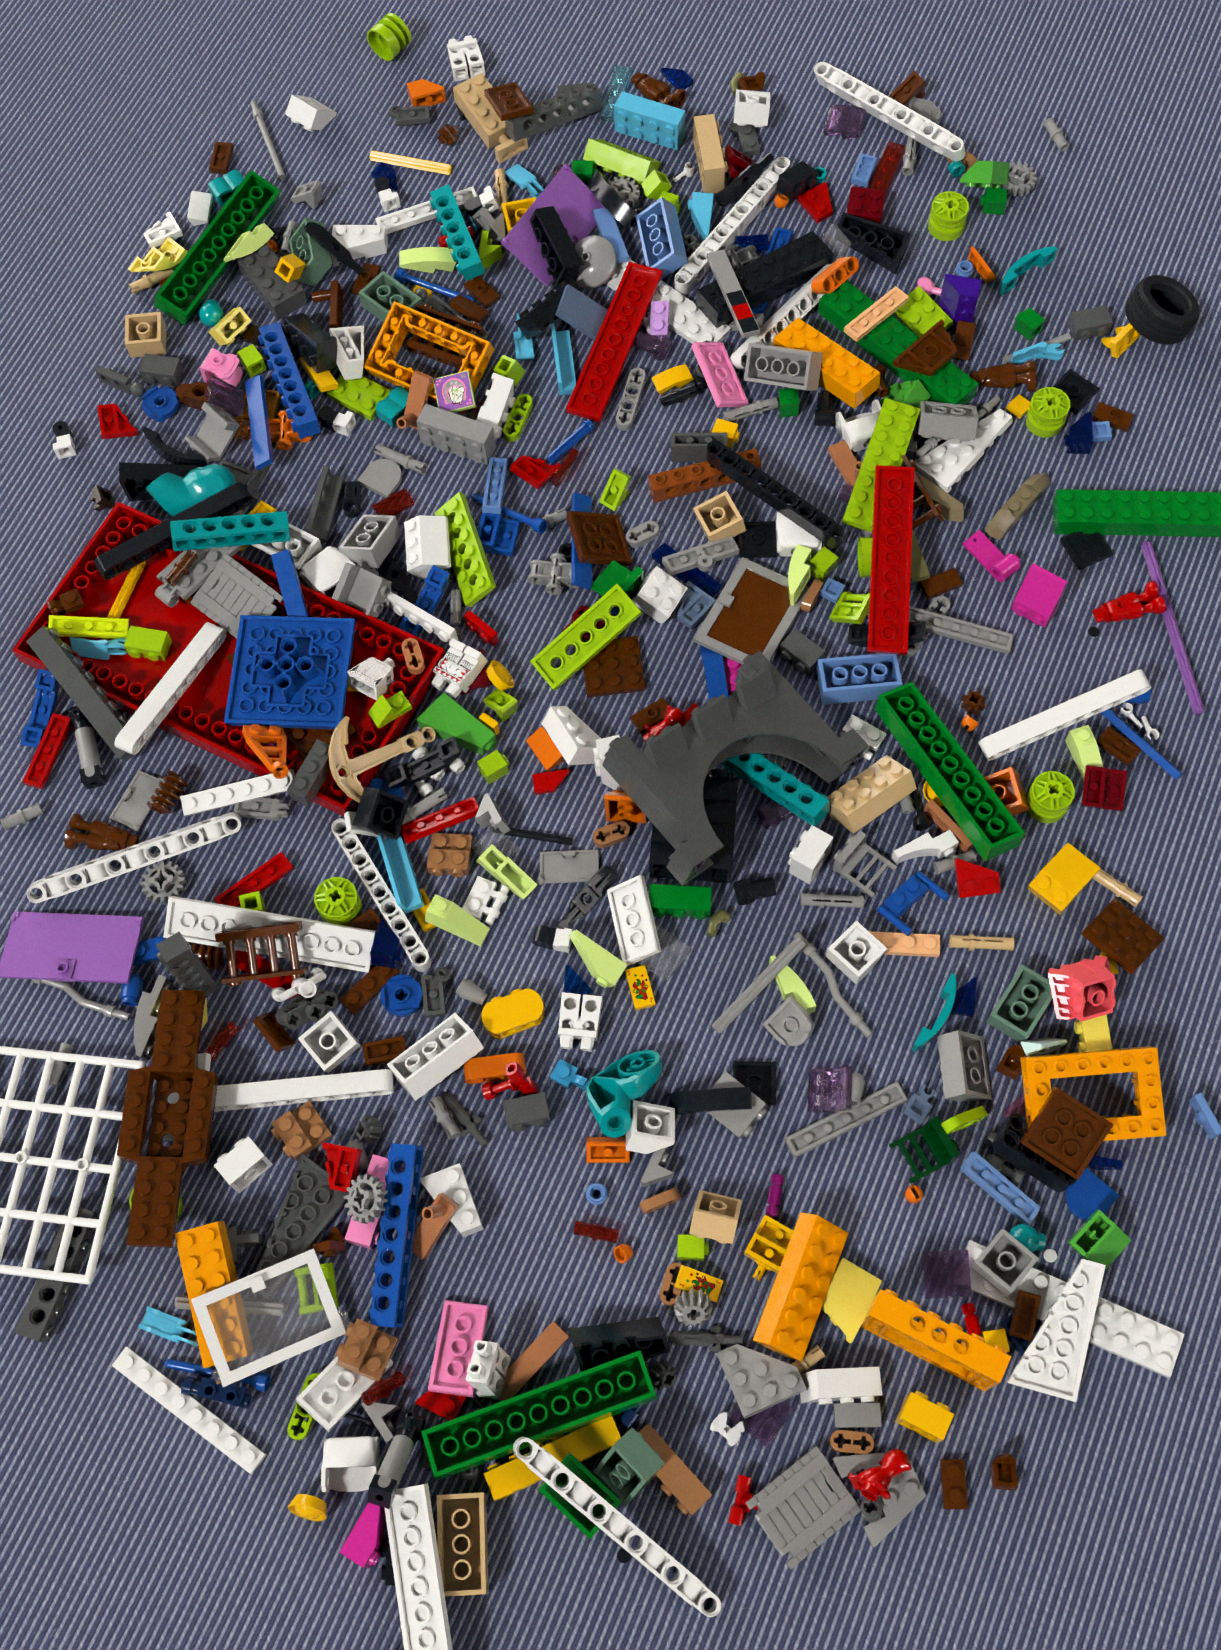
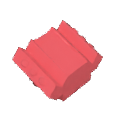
[1048,955,1116,1022]

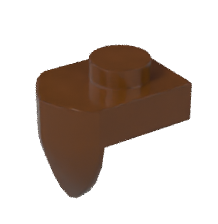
[738,72,765,92]
[996,1045,1027,1081]
[312,1226,345,1258]
[990,1453,1018,1491]

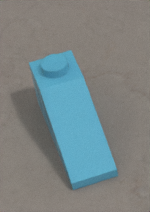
[688,192,714,242]

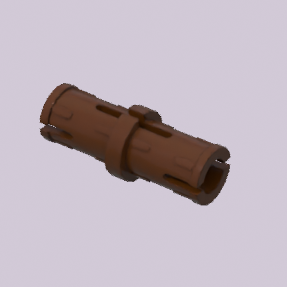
[165,550,198,586]

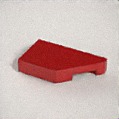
[532,769,569,795]

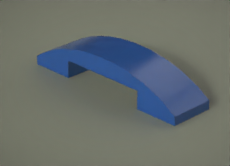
[398,565,450,636]
[700,645,729,701]
[20,669,59,748]

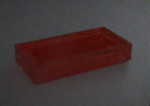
[552,448,579,487]
[372,488,414,516]

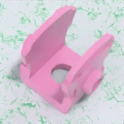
[200,348,243,393]

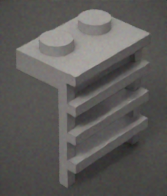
[833,830,897,898]

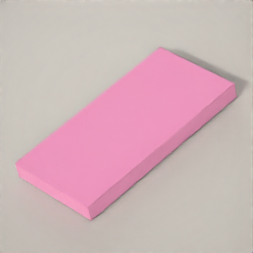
[691,342,749,408]
[428,1300,489,1397]

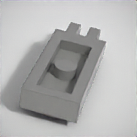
[233,798,290,821]

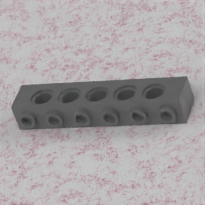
[505,83,602,142]
[156,932,220,996]
[14,1204,100,1344]

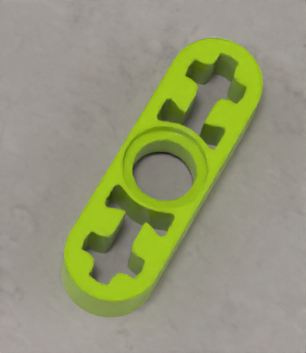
[503,394,533,442]
[941,1106,988,1135]
[287,1373,319,1441]

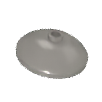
[575,235,616,289]

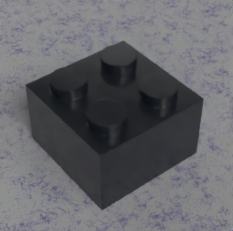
[352,787,410,840]

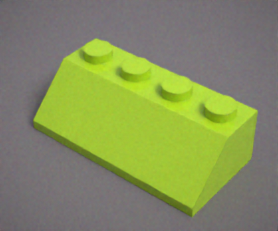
[583,138,661,184]

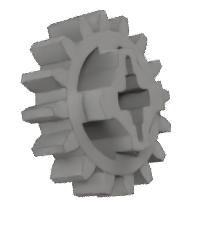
[1001,161,1037,197]
[608,176,640,207]
[140,861,187,905]
[344,1174,388,1224]

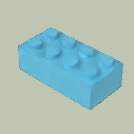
[614,91,685,151]

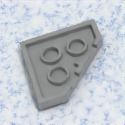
[716,1344,807,1419]

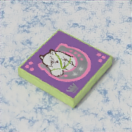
[433,370,476,413]

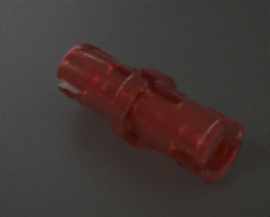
[204,1021,241,1062]
[573,1220,619,1244]
[361,1372,405,1406]

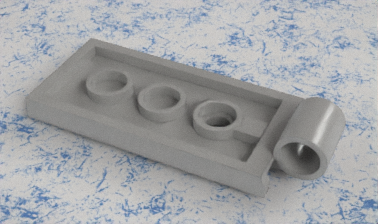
[155,546,241,608]

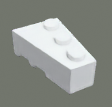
[330,225,388,267]
[329,325,364,380]
[476,373,516,441]
[542,706,601,765]
[420,1163,484,1237]
[800,1367,883,1405]

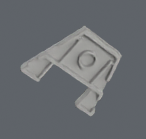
[832,1451,926,1548]

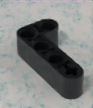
[992,1113,1077,1192]

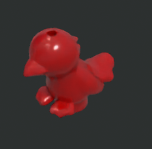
[643,705,685,742]
[848,1449,912,1501]

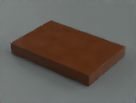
[484,82,534,121]

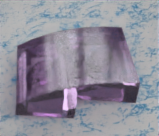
[823,105,866,139]
[207,375,245,418]
[808,1065,852,1113]
[922,1250,972,1299]
[728,1401,794,1448]

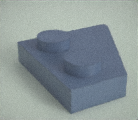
[677,581,716,630]

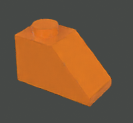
[406,79,446,107]

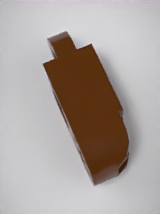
[176,381,231,412]

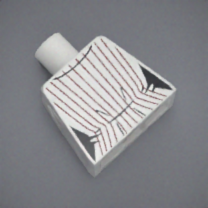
[347,657,395,701]

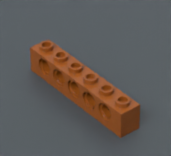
[648,448,761,503]

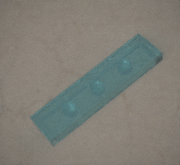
[601,65,631,122]

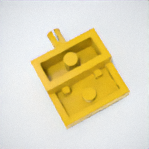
[744,1215,794,1281]

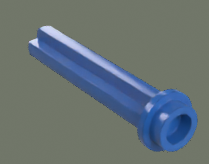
[547,419,594,464]

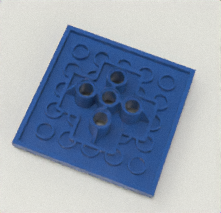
[224,615,356,730]

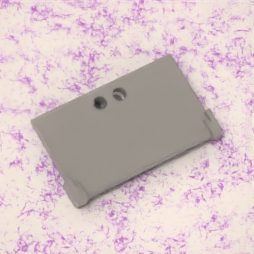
[109,770,165,833]
[538,850,599,885]

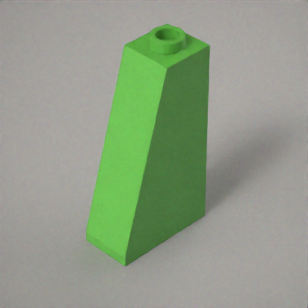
[417,692,497,756]

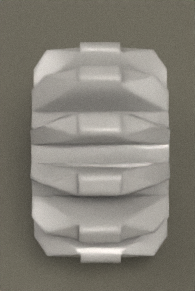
[674,1288,713,1328]

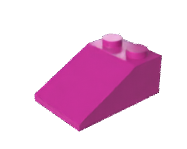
[1011,563,1068,628]
[339,1503,386,1568]

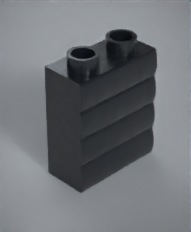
[649,769,738,883]

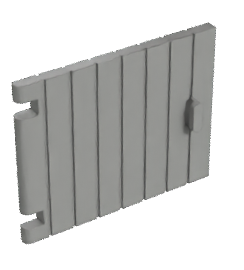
[190,553,283,639]
[746,1446,861,1570]

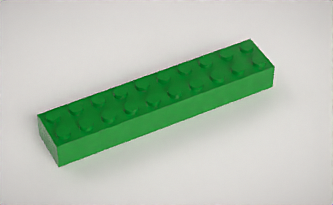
[154,170,281,326]
[818,280,979,405]
[1052,489,1221,537]
[875,682,1025,861]
[421,1350,657,1480]

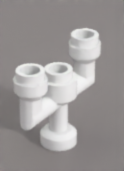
[412,746,465,798]
[272,967,326,1002]

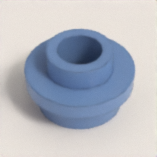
[955,260,974,277]
[586,1183,608,1205]

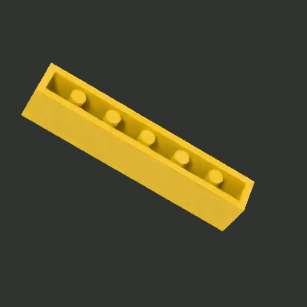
[484,1416,621,1501]

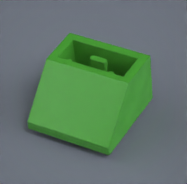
[959,161,1010,188]
[880,380,931,408]
[1067,1209,1131,1270]

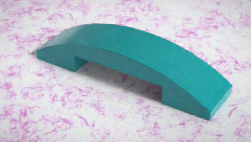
[999,246,1058,296]
[912,973,956,1052]

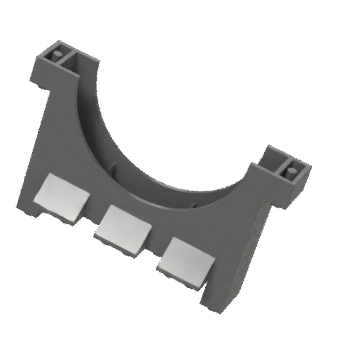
[602,651,869,886]

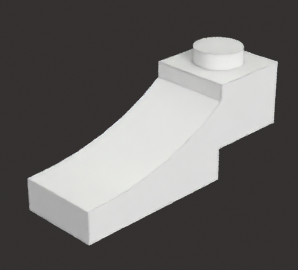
[891,830,959,865]

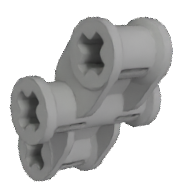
[527,553,580,595]

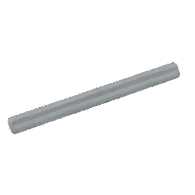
[712,936,806,1033]

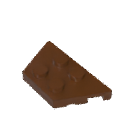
[892,319,957,376]

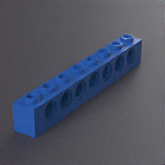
[258,322,321,439]
[369,1143,424,1328]

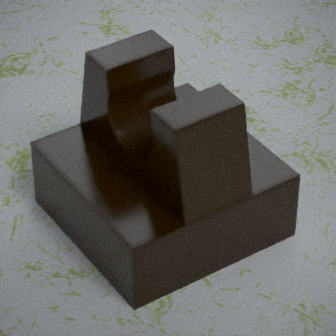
[90,485,115,511]

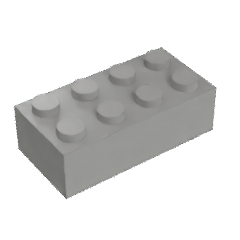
[744,343,823,391]
[416,404,496,465]

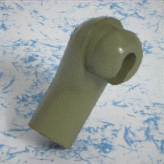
[730,72,746,96]
[706,910,731,937]

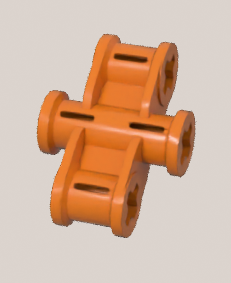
[268,410,311,451]

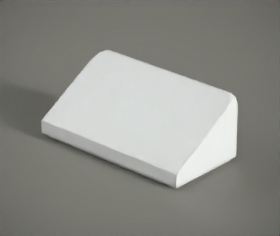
[187,191,213,226]

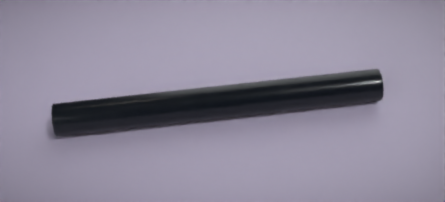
[493,827,573,845]

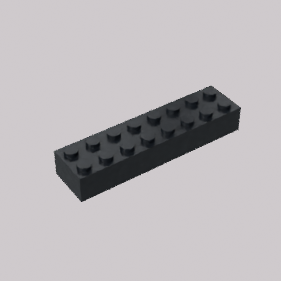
[696,231,834,328]

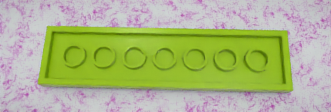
[842,398,920,532]

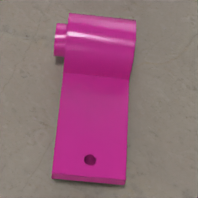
[962,530,1020,582]

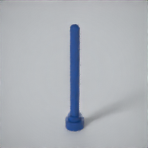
[394,268,474,302]
[471,493,548,534]
[164,1359,271,1392]

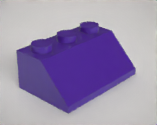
[938,274,982,330]

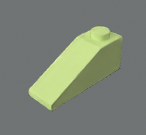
[1065,725,1103,781]
[425,894,490,947]
[569,929,627,988]

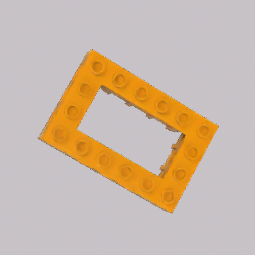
[363,301,495,413]
[1020,1046,1166,1141]
[861,1289,1011,1392]

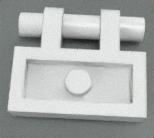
[842,715,887,761]
[462,876,509,925]

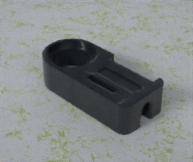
[343,481,361,518]

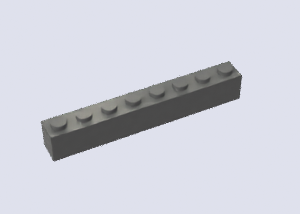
[26,626,145,761]

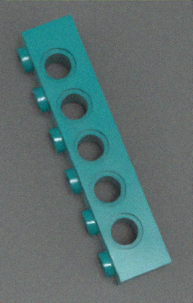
[429,184,485,281]
[170,511,290,552]
[721,753,830,827]

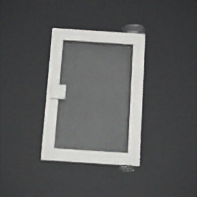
[191,1248,350,1387]

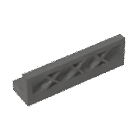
[305,465,345,543]

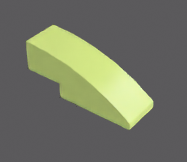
[223,223,274,262]
[399,247,456,274]
[788,544,812,606]
[476,844,537,900]
[769,955,816,1014]

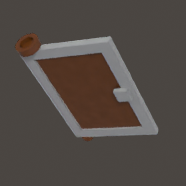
[693,557,810,665]

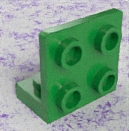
[591,560,644,608]

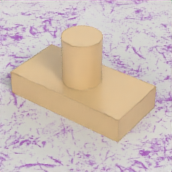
[494,134,528,163]

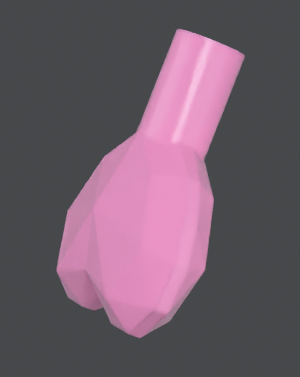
[915,277,942,296]

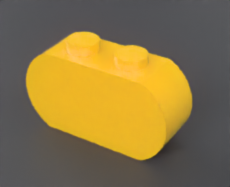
[482,988,545,1039]

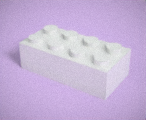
[387,1013,484,1101]

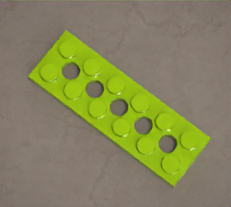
[434,492,496,607]
[530,584,643,691]

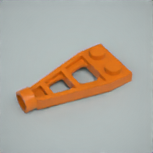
[242,724,289,779]

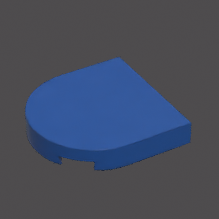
[1065,1168,1120,1220]

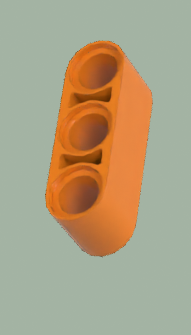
[811,256,859,294]
[463,1053,526,1084]

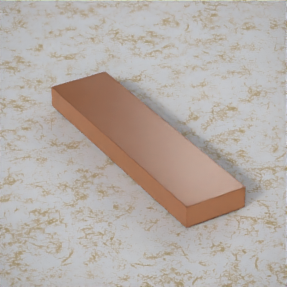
[496,1321,569,1401]

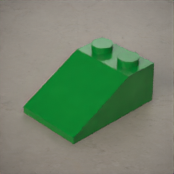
[538,1452,621,1539]

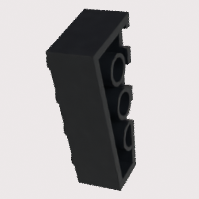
[530,206,584,290]
[836,212,910,275]
[515,279,582,340]
[282,313,337,373]
[119,462,199,502]
[568,1317,670,1372]

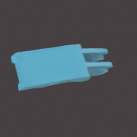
[505,164,544,199]
[513,313,534,361]
[1010,342,1065,365]
[70,637,127,660]
[138,1306,198,1347]

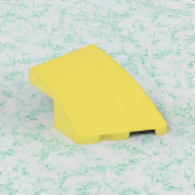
[128,237,188,272]
[821,1258,882,1344]

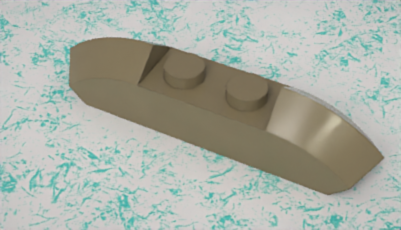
[901,462,964,522]
[985,473,1050,540]

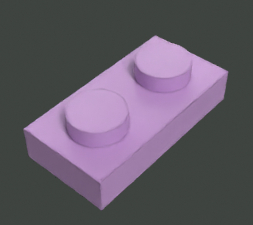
[650,301,670,338]

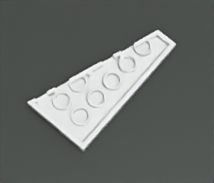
[915,409,1013,493]
[1007,1259,1106,1402]

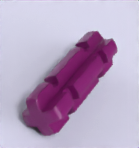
[765,1174,784,1218]

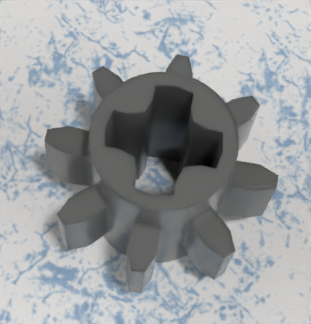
[683,234,700,257]
[356,1116,383,1143]
[649,1359,677,1391]

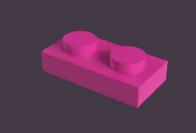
[722,657,742,695]

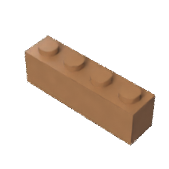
[639,1423,712,1516]

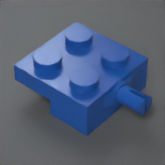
[476,513,521,557]

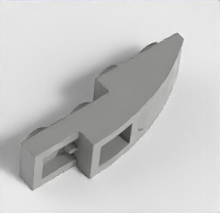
[134,975,172,1062]

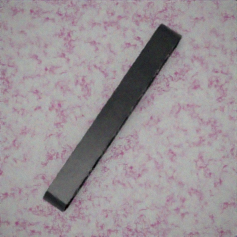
[706,440,845,548]
[94,482,253,580]

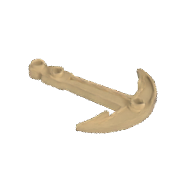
[328,716,436,803]

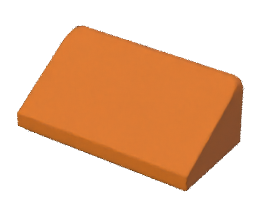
[968,246,997,283]
[526,727,564,771]
[586,1137,630,1163]

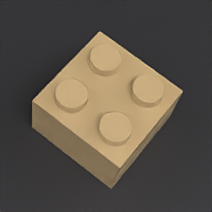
[125,312,166,358]
[693,491,746,542]
[689,1190,742,1244]

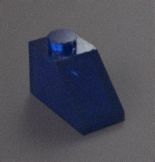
[1063,412,1093,454]
[370,920,403,969]

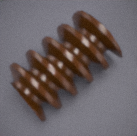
[146,770,188,814]
[188,942,224,971]

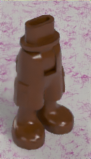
[631,72,687,109]
[971,360,1036,392]
[64,813,139,851]

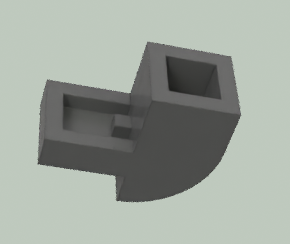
[227,1226,263,1265]

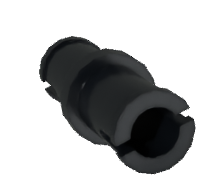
[660,383,698,408]

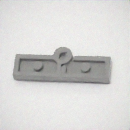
[662,535,739,576]

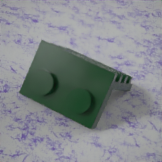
[889,1116,960,1184]

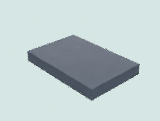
[555,284,608,341]

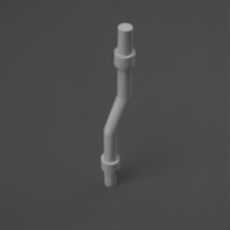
[916,396,1001,457]
[793,932,873,1038]
[31,979,131,1021]

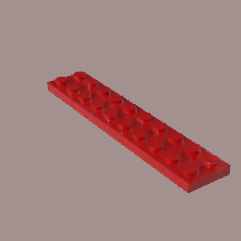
[565,262,663,422]
[867,465,915,655]

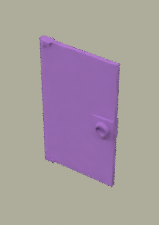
[501,164,605,287]
[0,911,145,984]

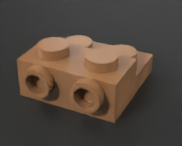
[427,833,473,877]
[271,1100,333,1161]
[335,1318,398,1382]

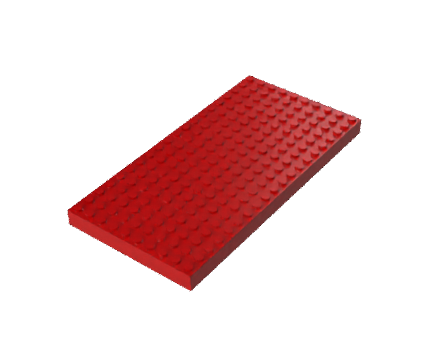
[12,502,445,816]

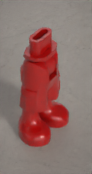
[1092,581,1166,623]

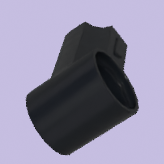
[814,390,834,426]
[733,877,776,905]

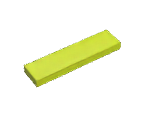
[48,615,129,639]

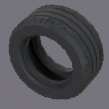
[1125,275,1199,345]

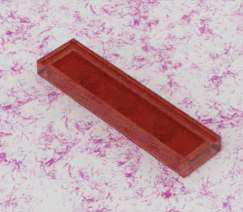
[868,141,905,195]

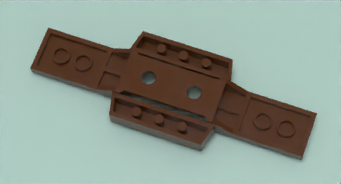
[117,990,218,1248]

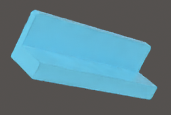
[551,323,576,395]
[377,834,424,913]

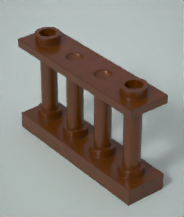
[402,304,486,369]
[902,455,944,530]
[215,921,309,986]

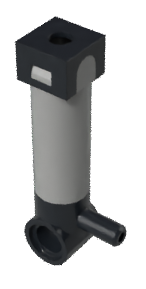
[69,706,107,790]
[367,1411,426,1509]

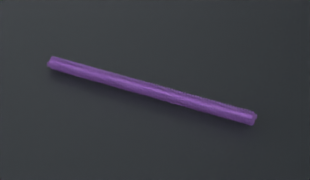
[1141,541,1205,715]

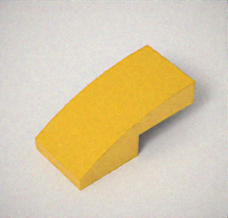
[651,364,694,395]

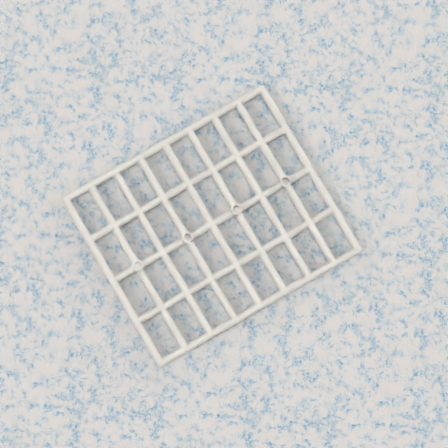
[0,1046,146,1285]

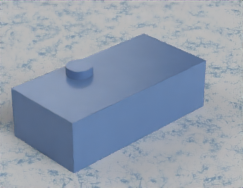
[636,197,688,280]
[816,653,902,705]

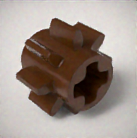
[437,123,459,146]
[961,690,986,715]

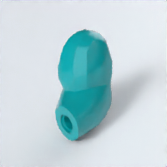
[146,464,236,517]
[586,1050,663,1138]

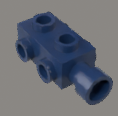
[181,1374,252,1409]

